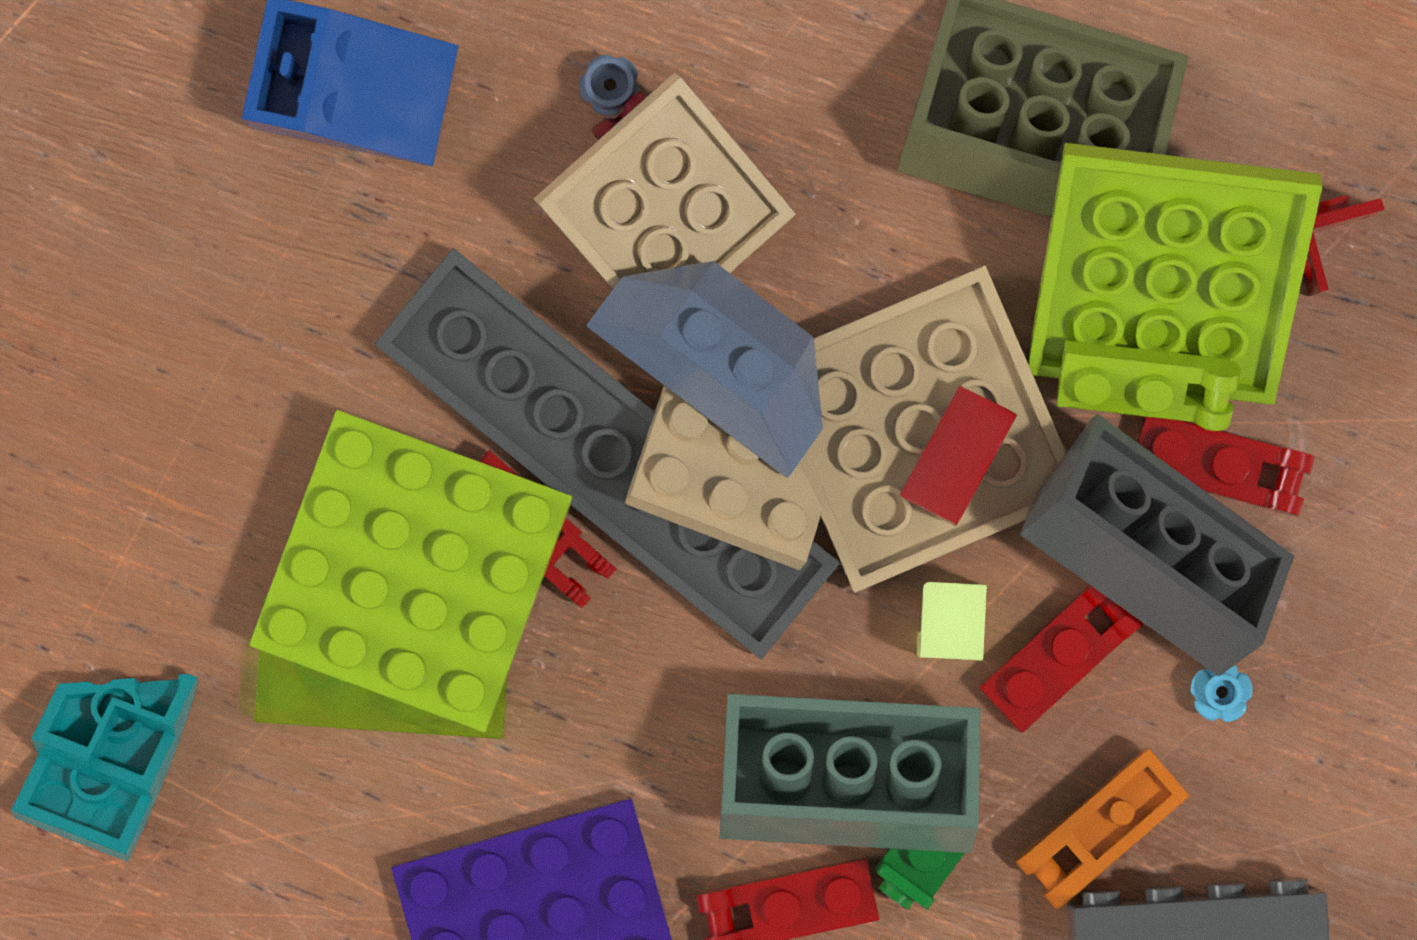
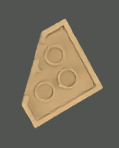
[624,385,823,570]

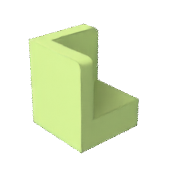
[916,582,987,661]

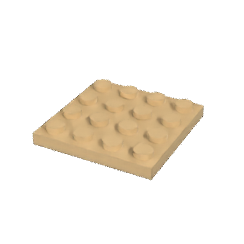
[800,265,1066,593]

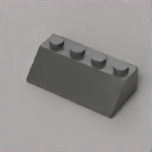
[1019,414,1294,676]

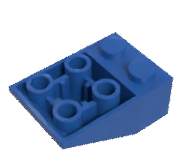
[242,0,459,167]

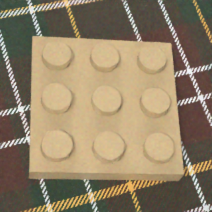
[533,73,796,289]

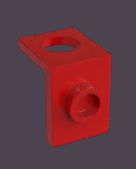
[1303,195,1385,297]

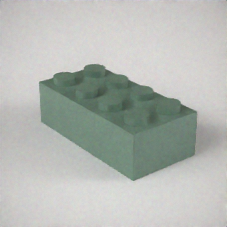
[719,694,981,853]

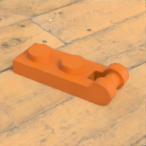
[1015,747,1190,909]

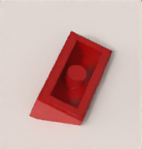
[899,386,1017,526]

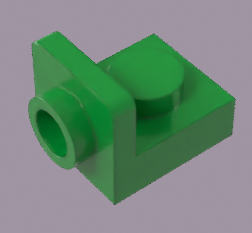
[874,848,965,911]

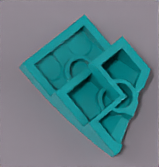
[11,674,199,862]

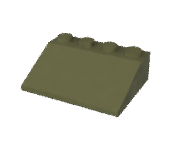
[897,0,1189,218]

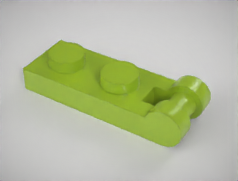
[1057,340,1241,431]

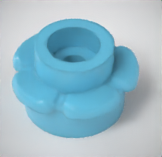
[1191,665,1253,722]

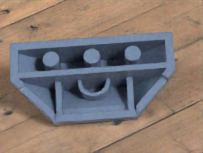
[586,261,823,478]

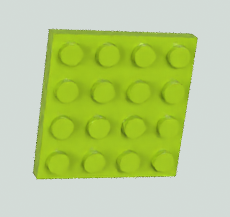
[1027,143,1323,405]
[249,409,573,733]

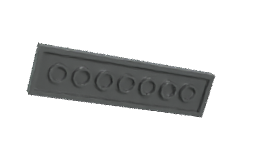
[375,248,840,660]

